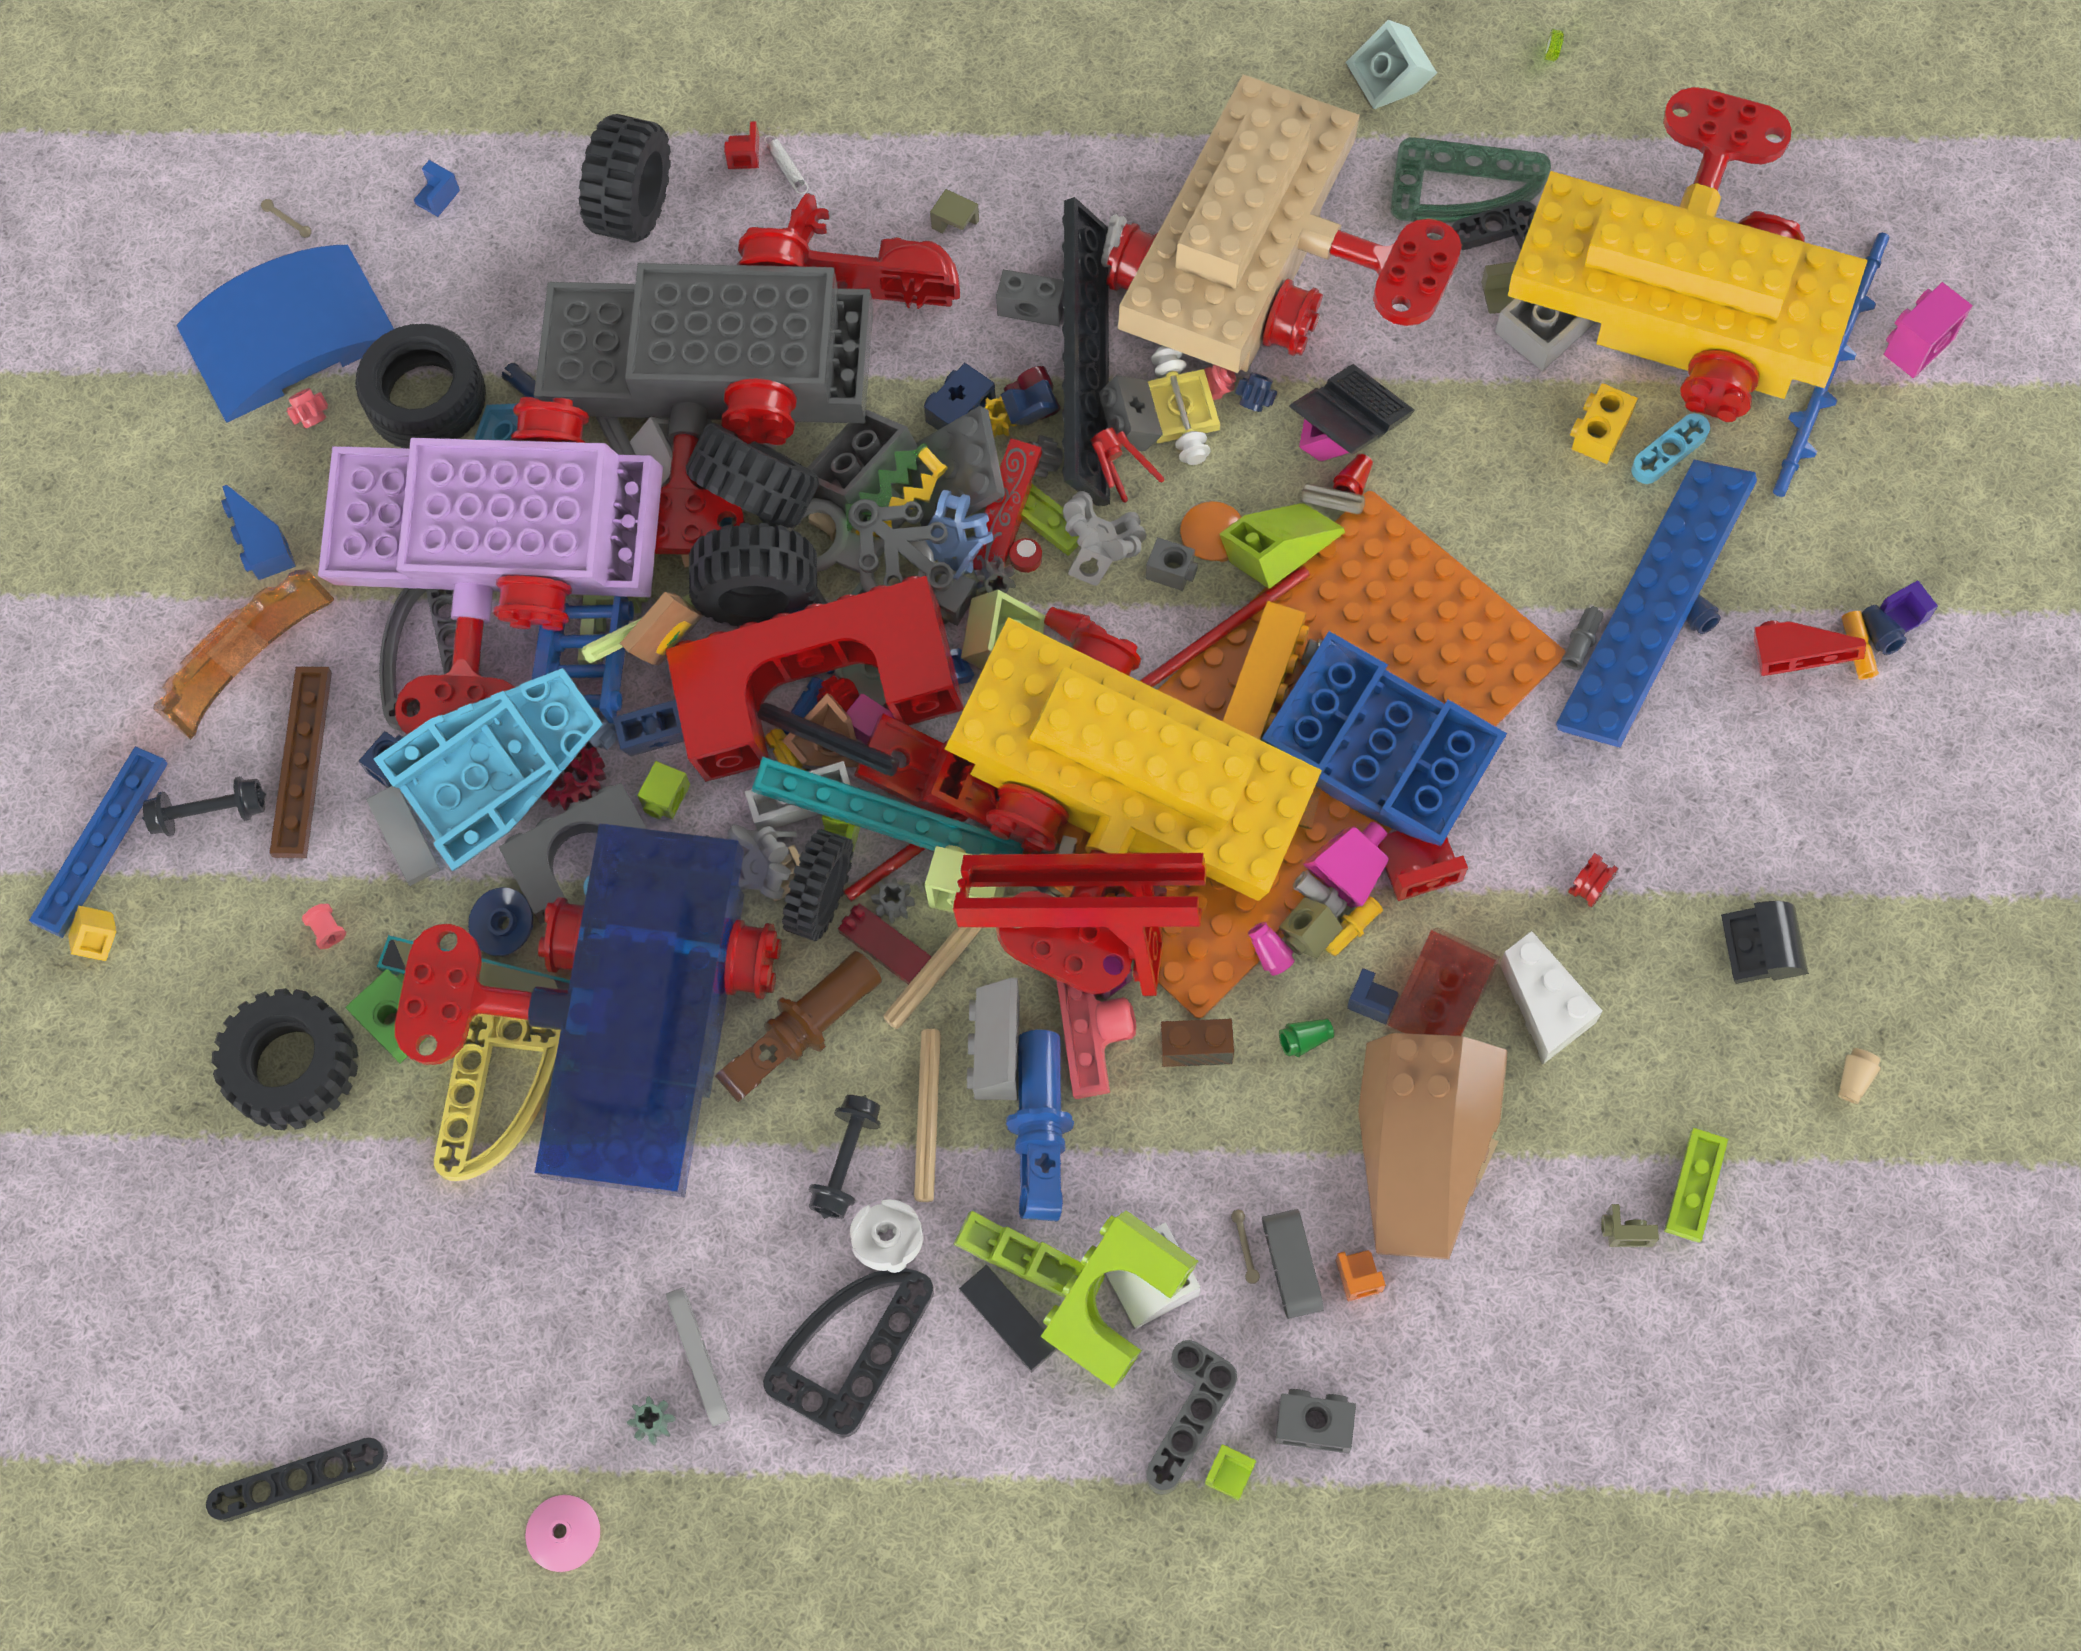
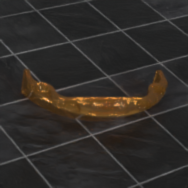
[153,570,335,740]

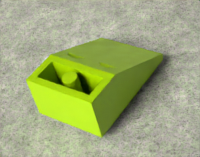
[1220,503,1345,589]

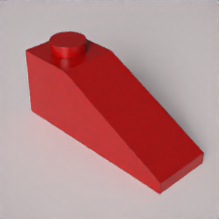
[1754,620,1866,676]

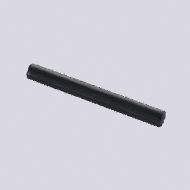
[757,702,900,776]

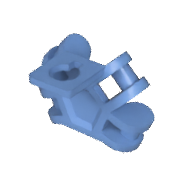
[925,490,994,580]

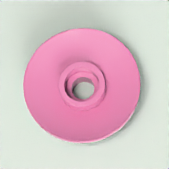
[525,1495,600,1572]

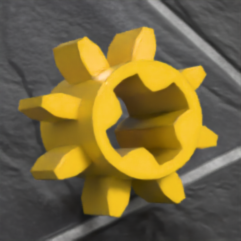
[985,396,1017,438]

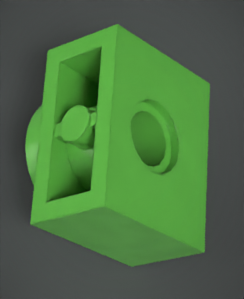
[345,969,427,1064]

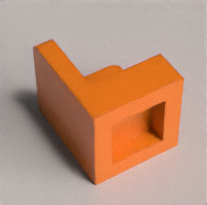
[1335,1250,1386,1301]

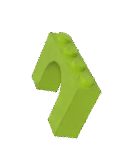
[1041,1210,1199,1389]

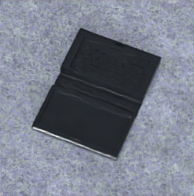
[1289,364,1415,455]

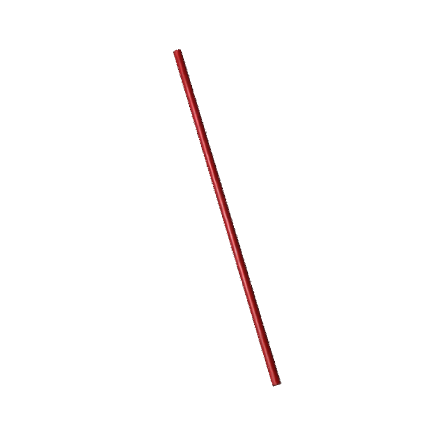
[843,565,1310,902]

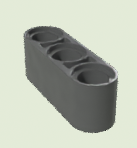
[1262,1209,1324,1319]

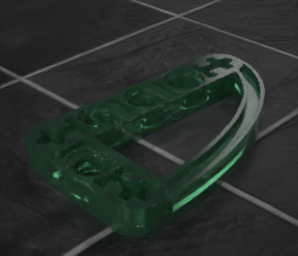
[1390,137,1551,223]

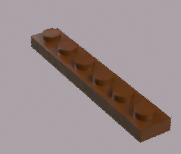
[269,666,332,858]

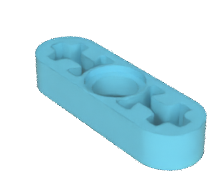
[1631,413,1710,484]

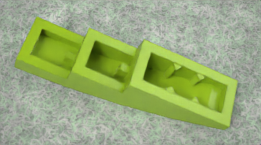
[953,1211,1106,1298]

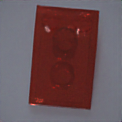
[1388,927,1501,1036]

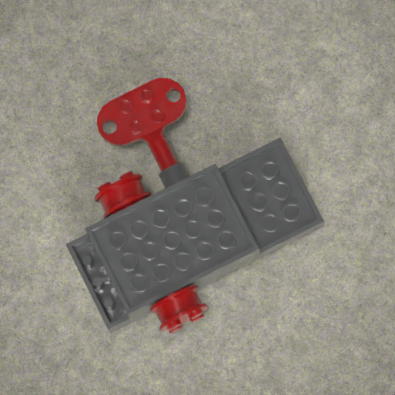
[534,227,873,555]

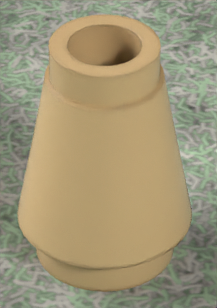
[1838,1048,1881,1104]

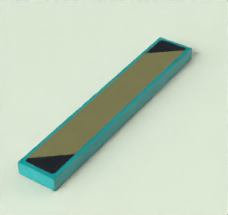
[377,935,587,997]

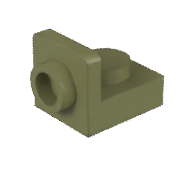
[1601,1204,1659,1247]

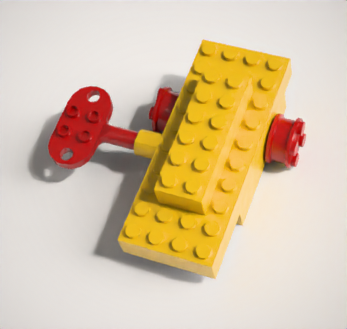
[1508,87,1868,422]
[945,617,1322,994]

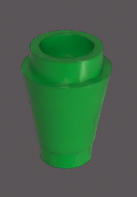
[1279,1018,1334,1057]

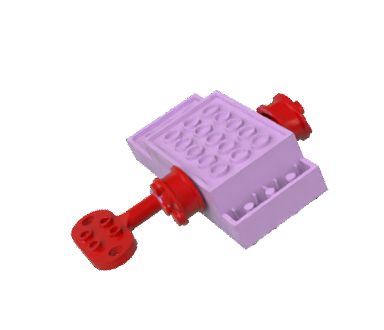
[318,397,663,735]

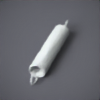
[764,135,809,194]

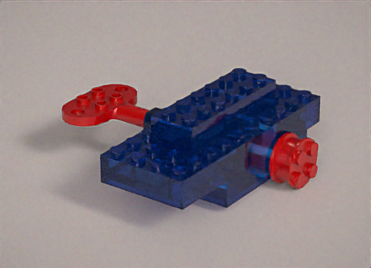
[395,823,782,1198]

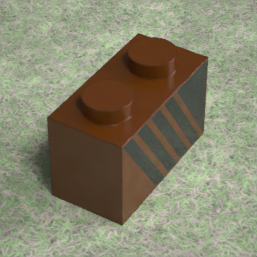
[1160,1018,1234,1067]

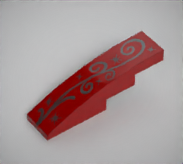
[973,438,1042,578]

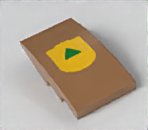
[620,591,703,666]

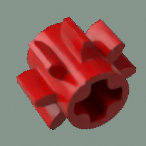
[817,675,859,712]

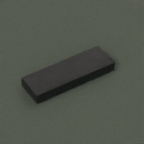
[959,1264,1058,1373]

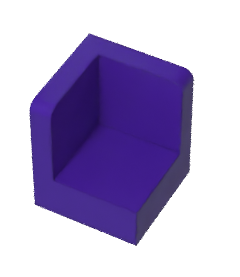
[1879,580,1938,633]

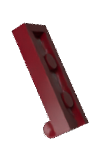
[838,903,932,985]

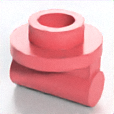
[1204,365,1236,400]

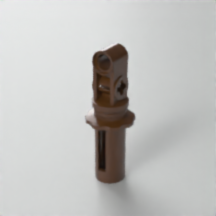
[715,951,882,1102]

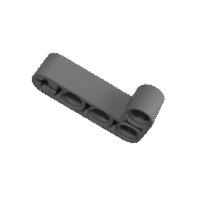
[1146,1340,1237,1495]

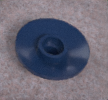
[468,887,534,956]

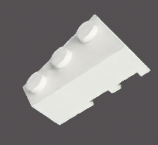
[1500,931,1602,1064]

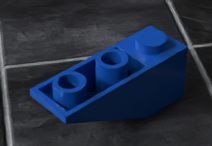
[221,484,296,580]

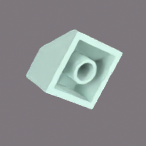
[1346,20,1437,109]

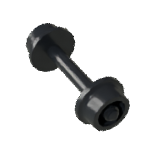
[142,776,266,836]
[808,1095,881,1219]

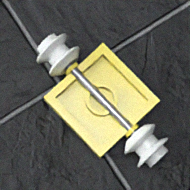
[1148,346,1220,465]

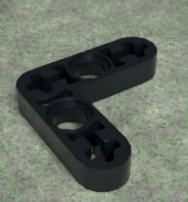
[1452,201,1537,250]

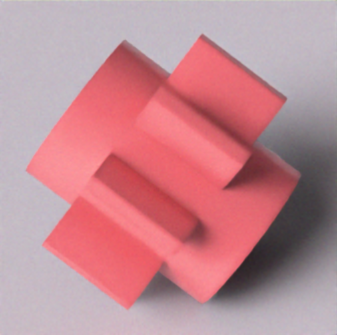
[286,388,328,428]

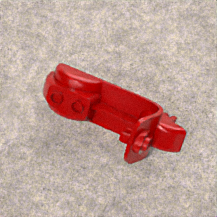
[788,193,960,309]

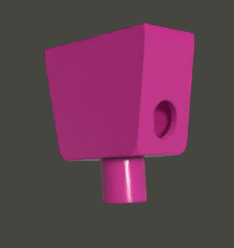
[1303,822,1389,908]

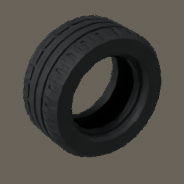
[355,323,486,449]

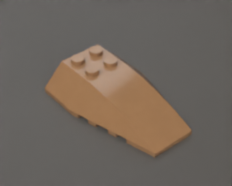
[1358,1033,1508,1260]

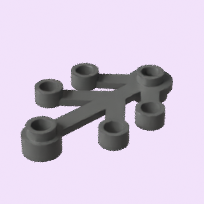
[848,499,954,591]

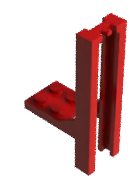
[953,853,1207,996]

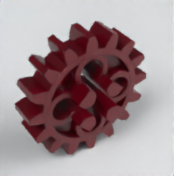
[540,743,607,811]

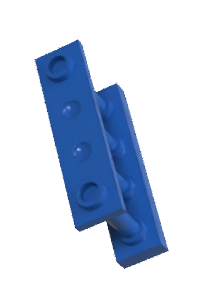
[532,596,634,724]

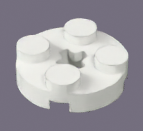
[850,1199,923,1273]

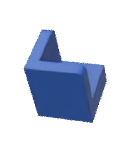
[414,160,460,217]

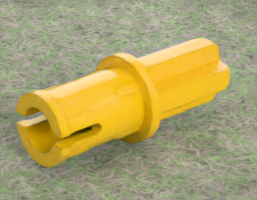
[1325,896,1383,956]

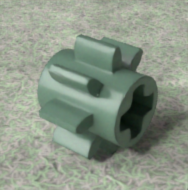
[627,1396,676,1445]

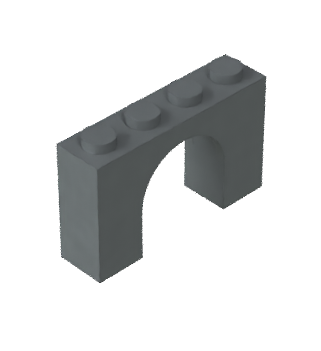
[499,783,660,924]

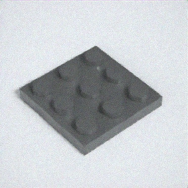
[910,406,1005,526]

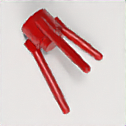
[1091,428,1165,503]

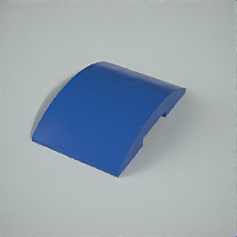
[176,244,394,423]
[1261,631,1507,846]

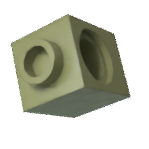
[1279,897,1343,959]

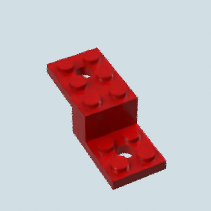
[854,713,998,829]

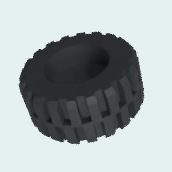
[579,114,671,243]
[686,423,819,528]
[689,523,818,627]
[212,988,358,1130]

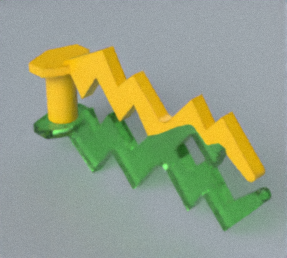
[845,443,948,537]

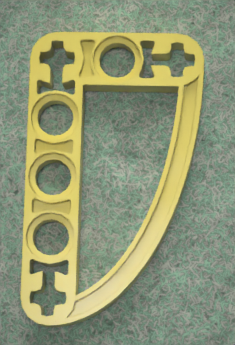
[434,1014,564,1181]

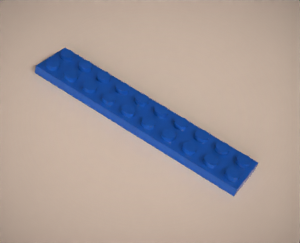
[1556,459,1757,748]

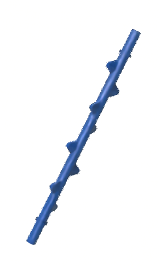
[1773,232,1890,497]

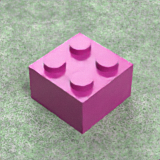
[1883,282,1973,378]

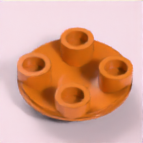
[1180,501,1242,562]

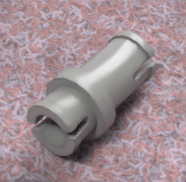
[1293,870,1347,918]

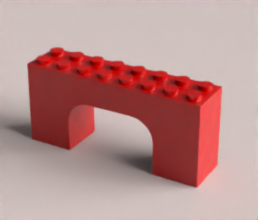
[665,576,964,782]

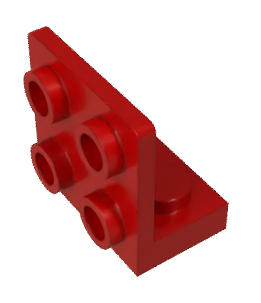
[1378,831,1468,902]

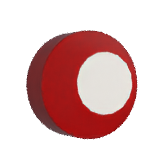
[1009,538,1042,573]

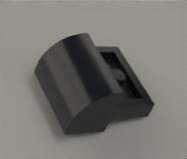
[1721,901,1809,984]

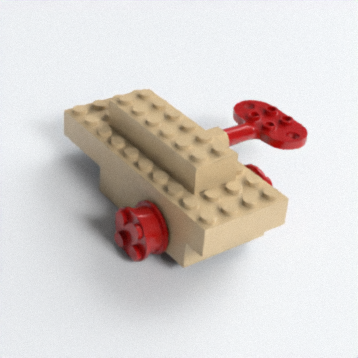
[1106,74,1462,373]

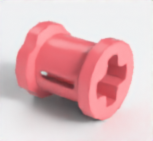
[302,904,346,949]

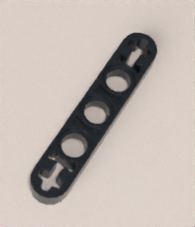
[206,1437,388,1522]

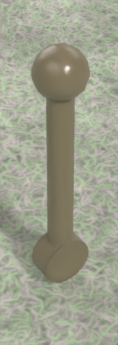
[261,199,311,238]
[1231,1209,1260,1284]

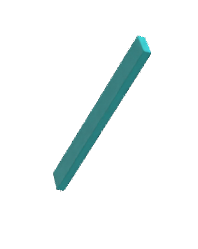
[751,757,1024,855]

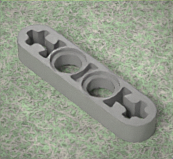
[666,1287,731,1427]

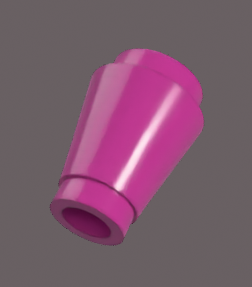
[1248,922,1295,976]

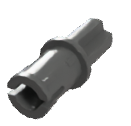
[1561,606,1604,670]

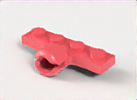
[1056,979,1136,1099]

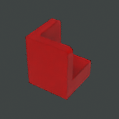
[724,121,760,169]

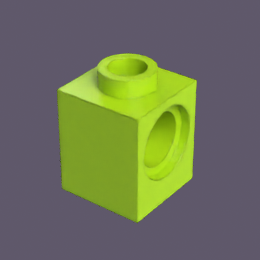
[637,761,690,820]

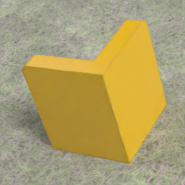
[68,905,116,961]

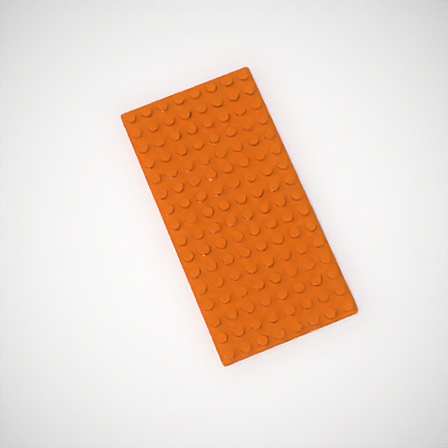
[1022,491,1566,1018]

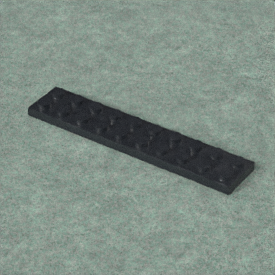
[1062,197,1110,506]

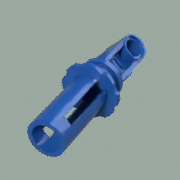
[1006,1030,1074,1222]

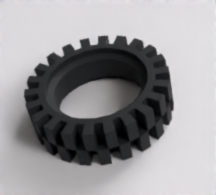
[782,829,854,941]

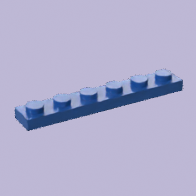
[29,746,168,938]

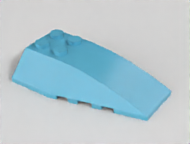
[374,668,603,871]

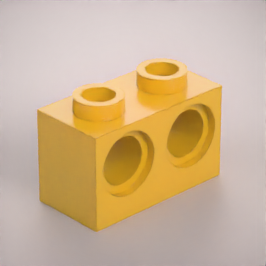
[1570,383,1638,464]

